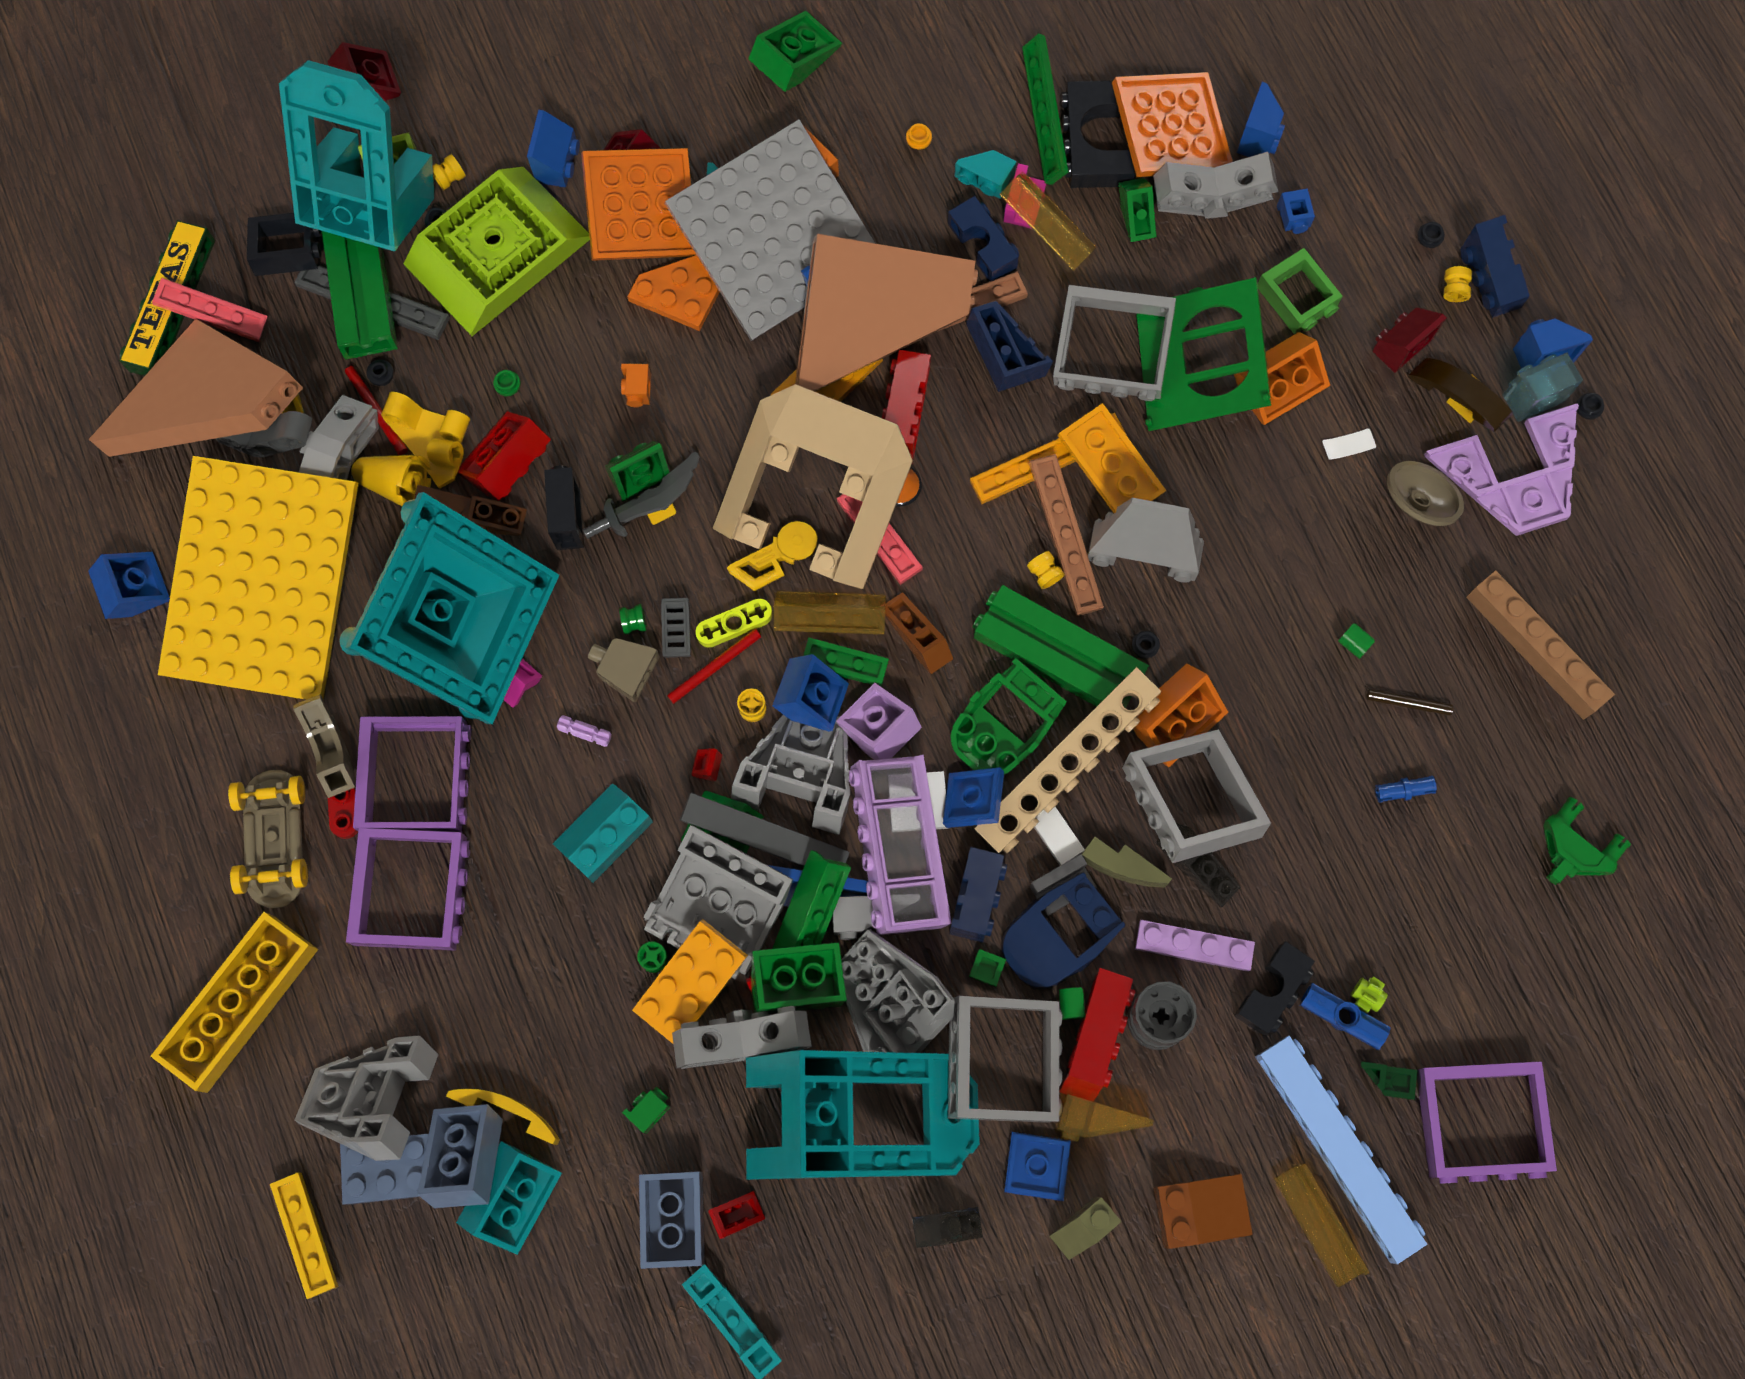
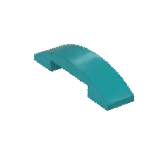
[682,1264,782,1379]

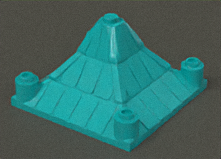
[340,492,559,724]

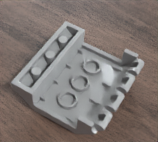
[643,825,793,979]

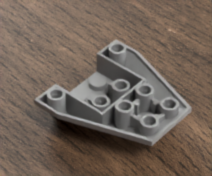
[841,929,954,1053]

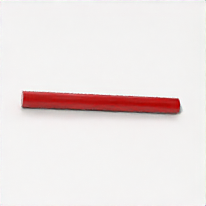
[344,366,408,455]
[667,629,761,704]

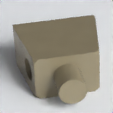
[588,638,660,703]

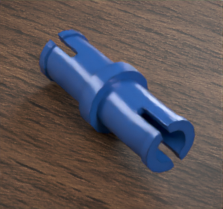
[1375,775,1437,803]

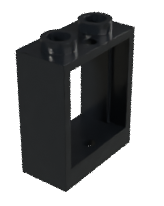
[247,213,322,276]
[544,465,584,550]

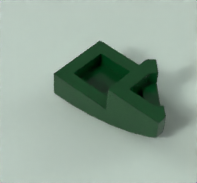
[1361,1061,1417,1101]

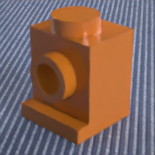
[621,364,651,407]

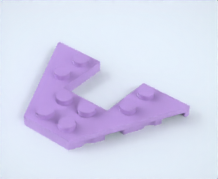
[1424,403,1579,536]

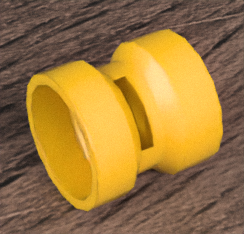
[433,154,466,190]
[1443,266,1472,302]
[1027,551,1065,589]
[737,688,767,722]

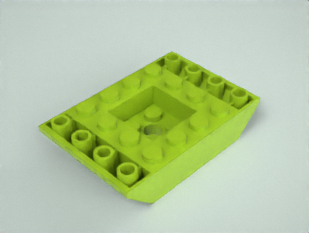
[403,167,590,336]

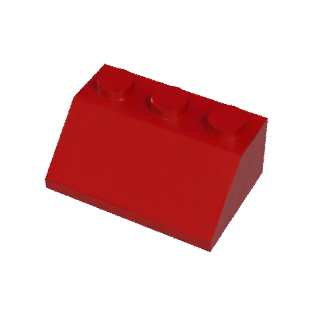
[457,411,551,501]

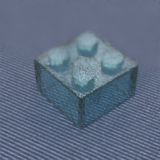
[1503,353,1583,422]

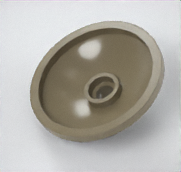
[1387,461,1464,526]

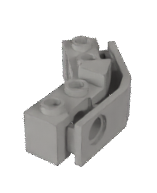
[1154,152,1278,219]
[299,395,379,480]
[672,1006,811,1069]

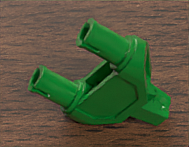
[1544,797,1631,885]

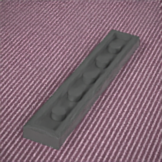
[294,265,450,340]
[679,793,850,866]

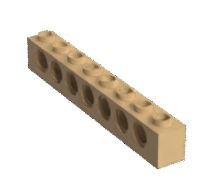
[974,667,1161,854]

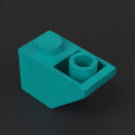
[955,150,1016,199]

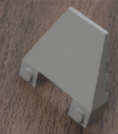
[1088,497,1204,582]
[731,715,850,835]
[295,1036,438,1161]

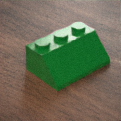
[751,943,846,1014]

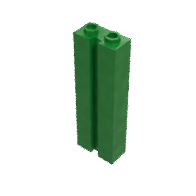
[322,231,398,360]
[972,585,1149,708]

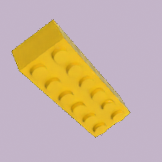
[150,912,319,1093]

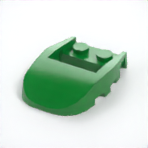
[951,658,1067,775]

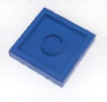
[943,767,1004,828]
[1004,1132,1071,1201]

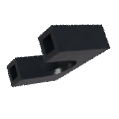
[1061,81,1135,188]

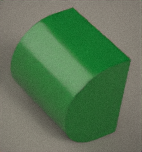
[1338,623,1375,659]
[1059,987,1085,1020]

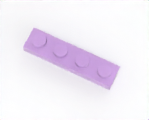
[1135,920,1255,972]

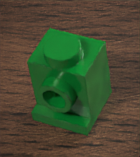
[622,1086,671,1134]

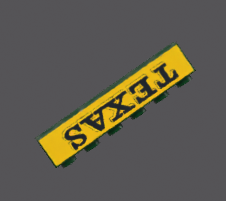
[119,220,216,376]

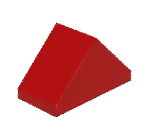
[708,1191,765,1239]

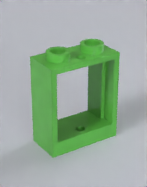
[1257,248,1343,335]

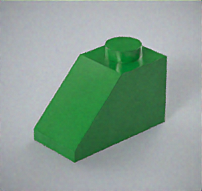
[1119,178,1156,242]

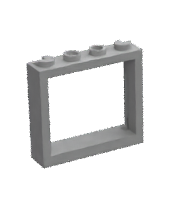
[1053,285,1176,401]
[1122,729,1271,863]
[948,996,1062,1123]

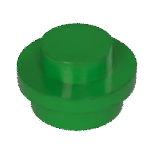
[493,370,521,396]

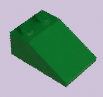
[748,11,842,92]
[605,441,670,502]

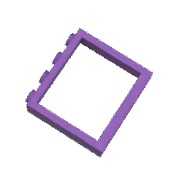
[353,716,471,833]
[346,828,470,950]
[1417,1062,1557,1184]

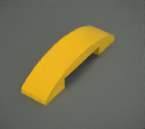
[446,1089,560,1145]

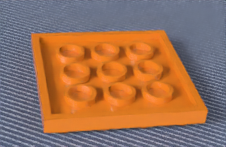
[1112,72,1233,177]
[581,148,696,261]

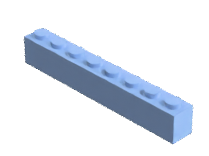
[1255,1036,1427,1264]

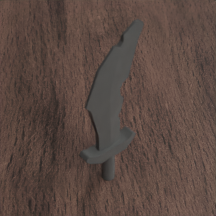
[582,452,700,539]

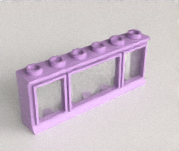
[849,755,952,936]

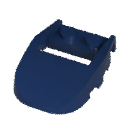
[1001,872,1125,989]

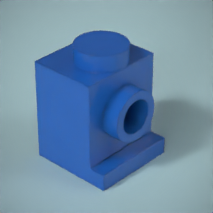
[1277,189,1315,234]

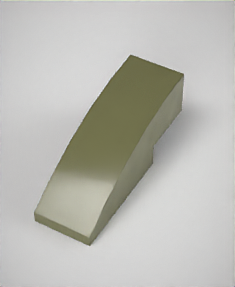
[1082,837,1172,888]

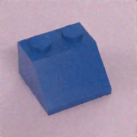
[1237,82,1285,157]
[527,110,580,188]
[1513,319,1593,377]
[88,552,170,619]
[772,654,849,732]

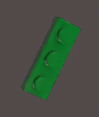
[803,638,889,687]

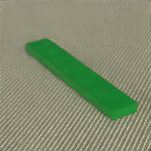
[1022,33,1069,185]

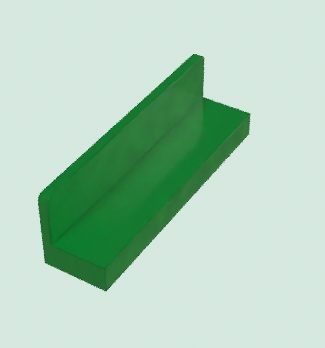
[772,850,851,949]

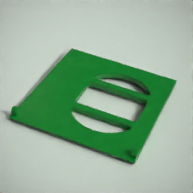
[1136,277,1271,431]

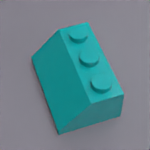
[553,783,653,883]
[456,1141,562,1255]

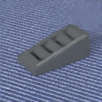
[661,598,691,658]

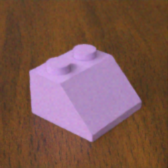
[836,683,922,760]

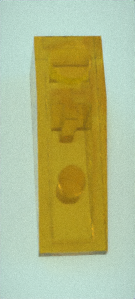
[1056,1094,1154,1142]

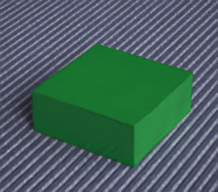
[969,949,1006,987]

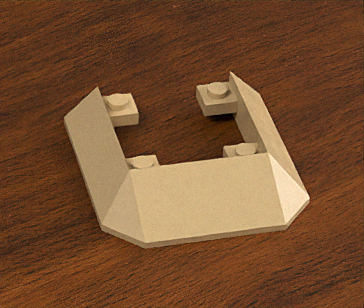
[713,384,913,589]

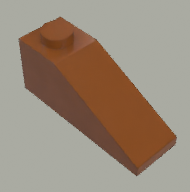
[880,592,953,674]

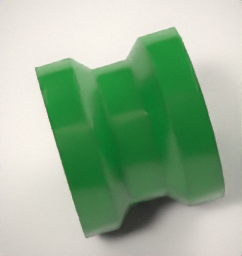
[619,604,647,635]
[637,942,668,973]

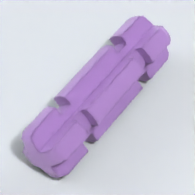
[557,715,612,747]

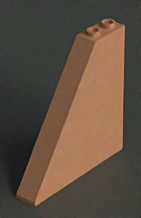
[795,234,978,392]
[89,319,303,457]

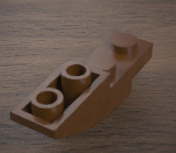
[414,484,527,536]

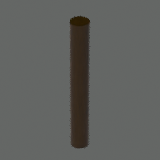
[1367,689,1453,716]

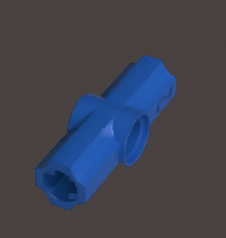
[1299,983,1391,1050]

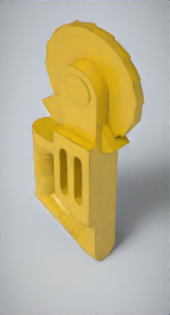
[727,521,818,591]

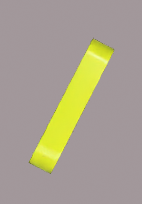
[696,599,772,647]

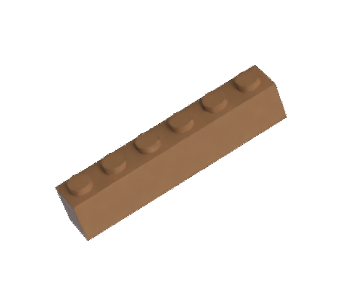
[1466,570,1615,720]

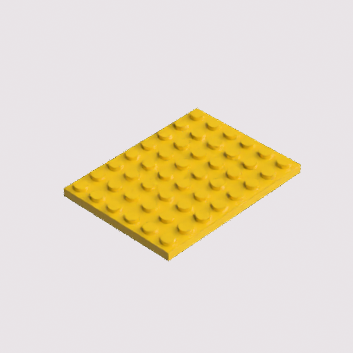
[158,456,358,700]

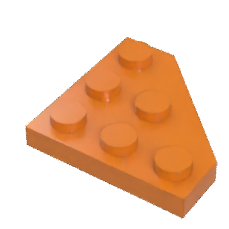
[627,255,720,331]

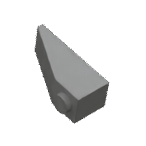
[833,894,920,940]

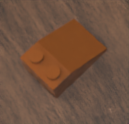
[1153,1174,1253,1249]

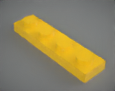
[270,1172,339,1299]

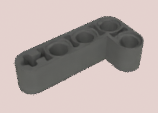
[216,411,312,458]

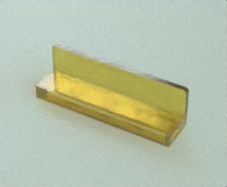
[999,172,1096,271]
[774,591,886,634]
[1273,1163,1370,1287]

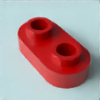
[328,787,358,839]

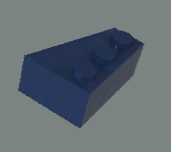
[1460,215,1530,318]
[966,301,1053,392]
[949,847,1008,943]

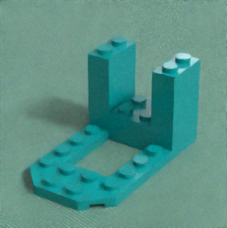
[279,60,434,251]
[746,1050,980,1180]

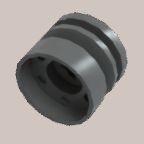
[1127,982,1197,1050]

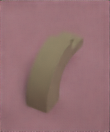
[293,694,355,798]

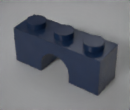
[948,196,1019,282]

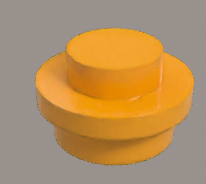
[906,123,932,150]

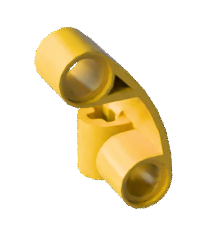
[381,392,470,488]

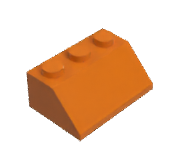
[1234,332,1331,425]
[1133,663,1228,767]

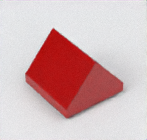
[692,748,722,782]

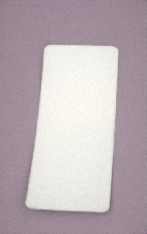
[1322,429,1376,460]

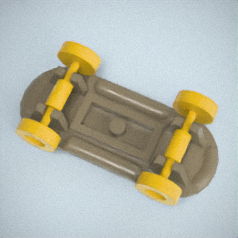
[228,770,308,908]

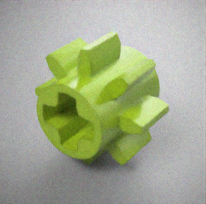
[1351,976,1388,1013]

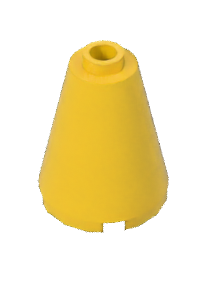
[351,455,431,506]

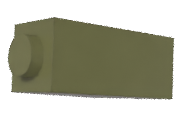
[1049,1197,1122,1260]

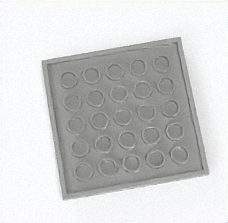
[664,120,875,341]

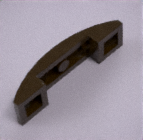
[1408,358,1513,432]

